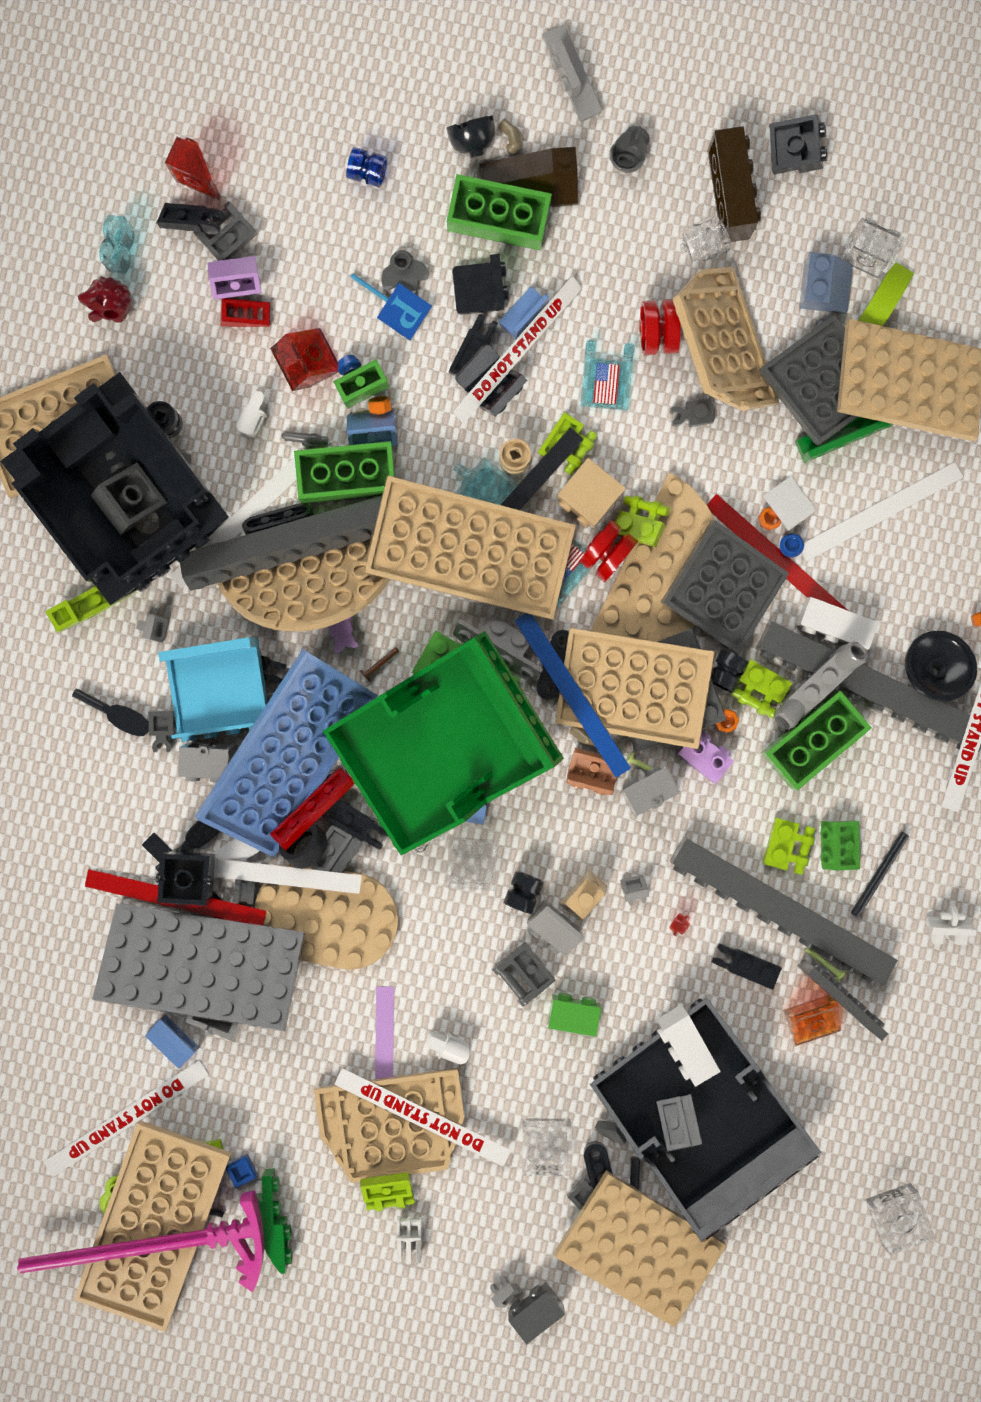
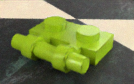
[537,412,598,476]
[615,495,670,547]
[730,659,792,718]
[762,817,815,875]
[360,1172,415,1212]

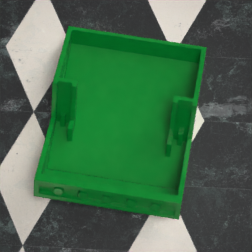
[323,631,564,856]

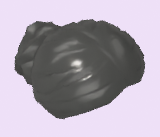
[610,125,649,173]

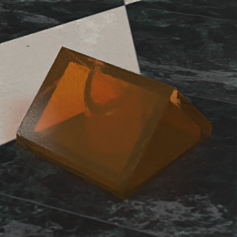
[783,995,841,1046]

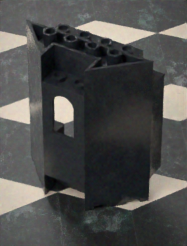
[0,372,229,606]

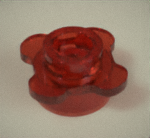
[669,913,691,936]

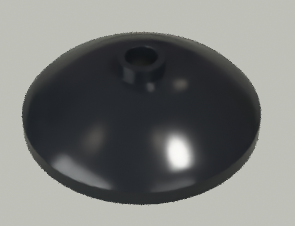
[905,631,977,701]

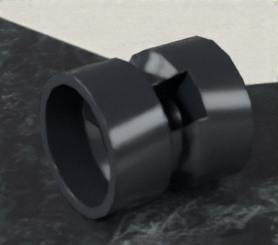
[147,401,183,439]
[711,649,749,693]
[503,870,544,914]

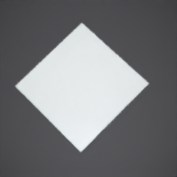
[763,476,816,531]

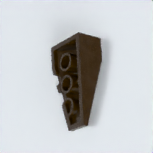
[479,147,578,207]

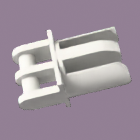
[236,391,268,438]
[426,1031,470,1064]
[396,1216,422,1263]

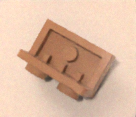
[566,748,617,795]

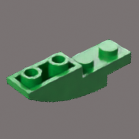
[257,1168,293,1274]

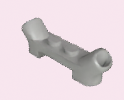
[774,641,868,730]

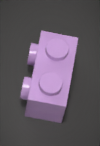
[207,256,261,299]
[675,731,734,784]

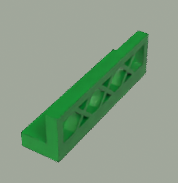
[795,417,894,463]

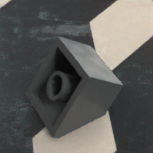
[91,463,167,535]

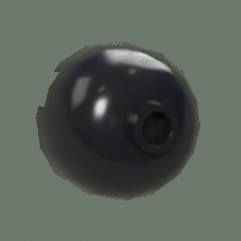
[446,115,496,158]

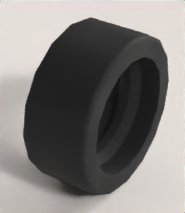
[279,823,328,869]

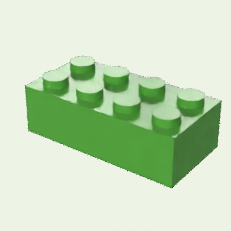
[446,174,552,251]
[294,441,396,503]
[760,691,872,791]

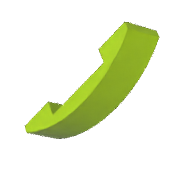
[858,261,914,326]
[45,586,138,633]

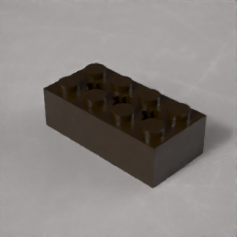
[707,126,761,244]

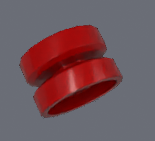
[639,299,681,356]
[578,520,638,583]

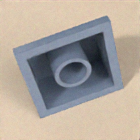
[799,252,853,314]

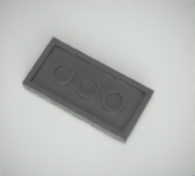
[797,960,888,1041]

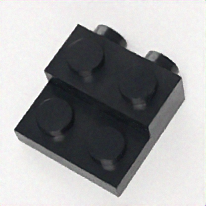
[769,114,828,174]

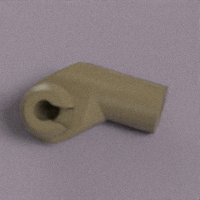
[498,118,523,155]
[569,726,595,746]

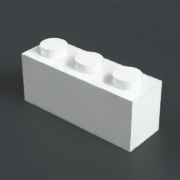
[796,597,879,650]
[656,1005,720,1087]

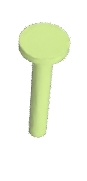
[626,751,652,771]
[805,947,846,982]

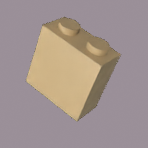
[556,458,626,529]

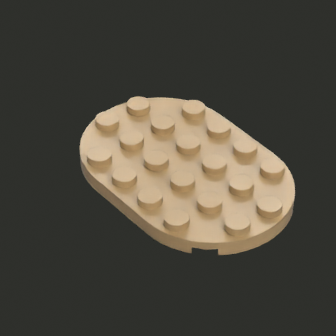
[254,864,398,969]

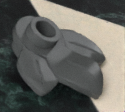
[381,250,429,294]

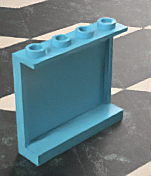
[158,637,268,742]

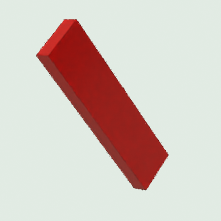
[270,768,355,850]

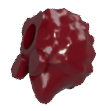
[78,276,133,323]

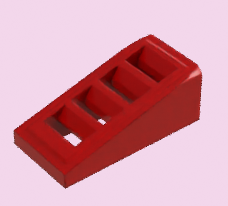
[220,298,270,327]

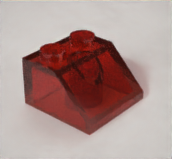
[165,136,221,200]
[270,328,339,391]

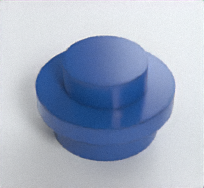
[338,355,361,376]
[780,533,804,558]

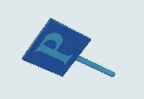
[351,274,432,341]

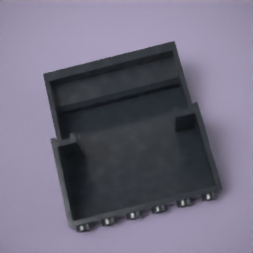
[590,997,823,1242]

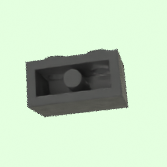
[508,1282,565,1345]

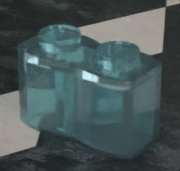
[99,214,134,274]

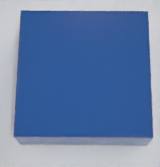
[226,1154,258,1189]

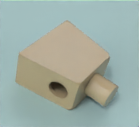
[559,870,607,920]

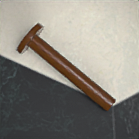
[360,647,399,682]

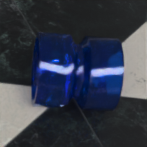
[346,147,388,188]

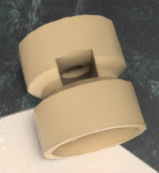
[499,439,531,476]

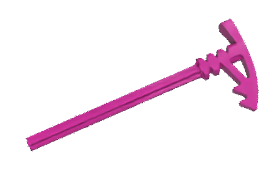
[17,1191,265,1292]

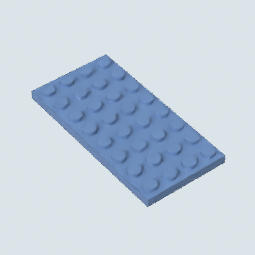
[195,649,378,858]

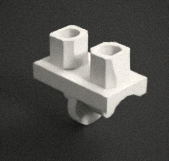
[925,906,977,945]

